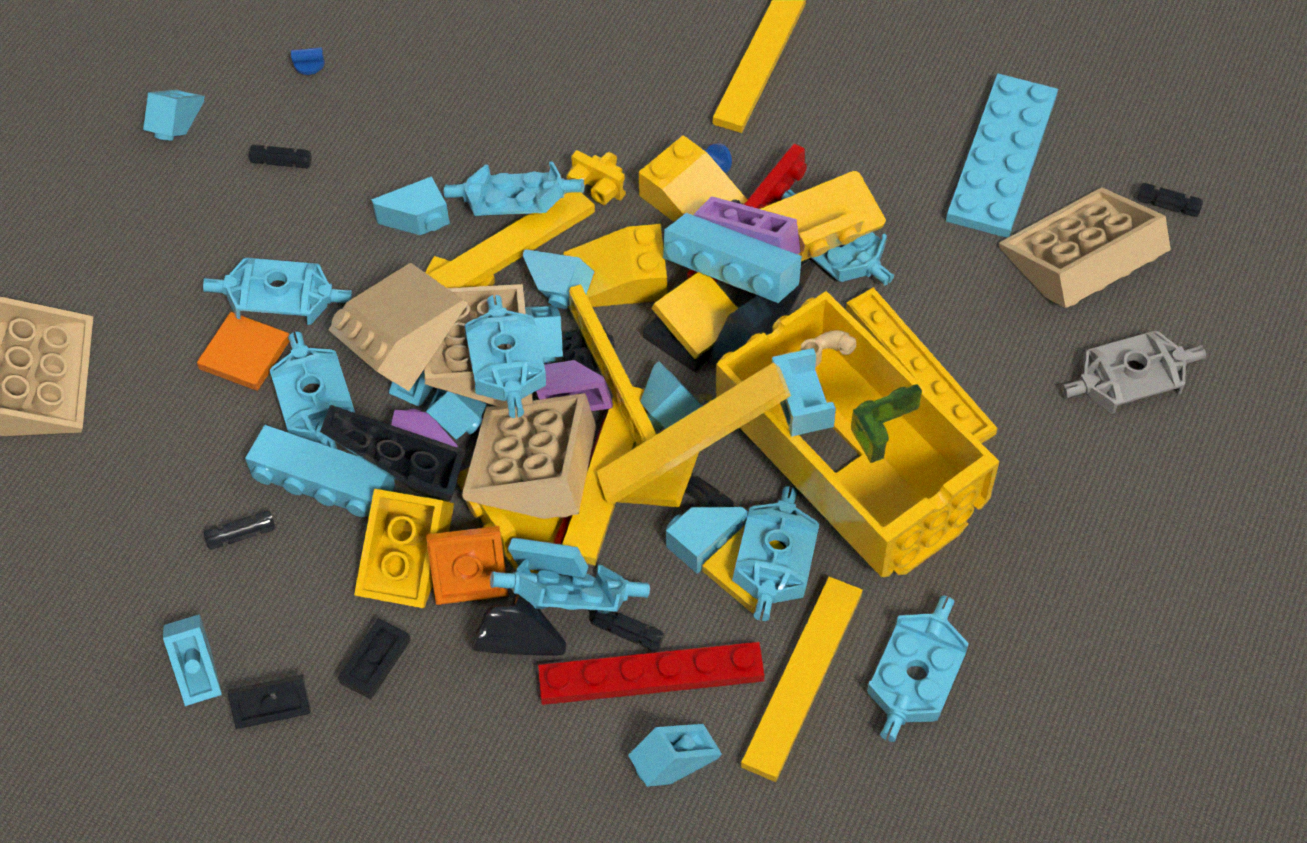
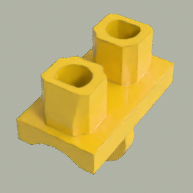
[566,150,626,205]

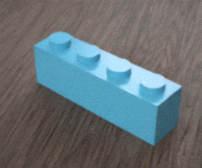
[663,213,802,303]
[245,425,395,517]

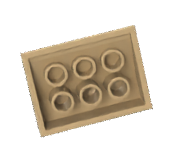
[999,187,1171,308]
[329,263,468,391]
[424,284,532,406]
[0,297,93,436]
[462,393,596,519]

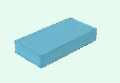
[508,538,588,578]

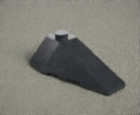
[707,261,816,364]
[320,405,466,502]

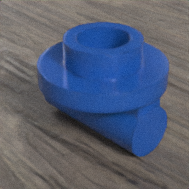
[291,47,325,75]
[702,143,732,174]

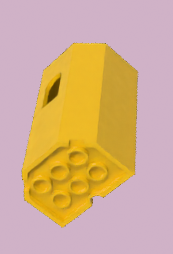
[716,291,999,577]

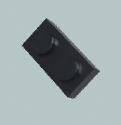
[643,316,714,372]
[338,618,411,700]
[228,674,311,729]

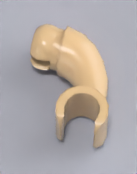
[801,330,857,367]

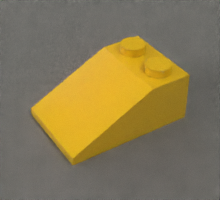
[639,135,747,222]
[564,224,667,309]
[354,489,454,608]

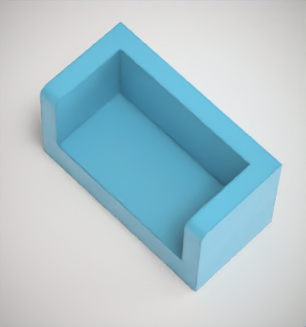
[772,348,836,437]

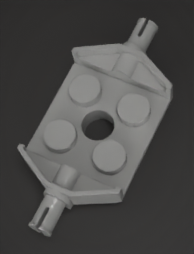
[1061,331,1206,414]

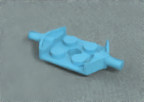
[444,162,585,216]
[782,190,894,286]
[203,258,352,325]
[465,295,546,418]
[270,332,355,449]
[732,486,819,621]
[490,559,650,613]
[867,596,969,742]

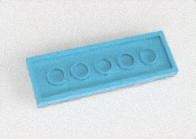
[946,73,1058,238]

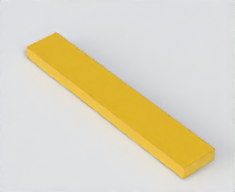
[713,0,806,133]
[428,192,595,288]
[569,284,657,446]
[846,287,998,443]
[597,362,791,505]
[562,387,646,565]
[741,577,863,782]

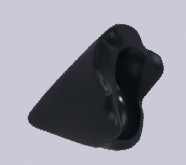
[472,594,567,656]

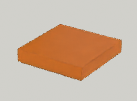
[197,312,290,391]
[427,526,509,605]

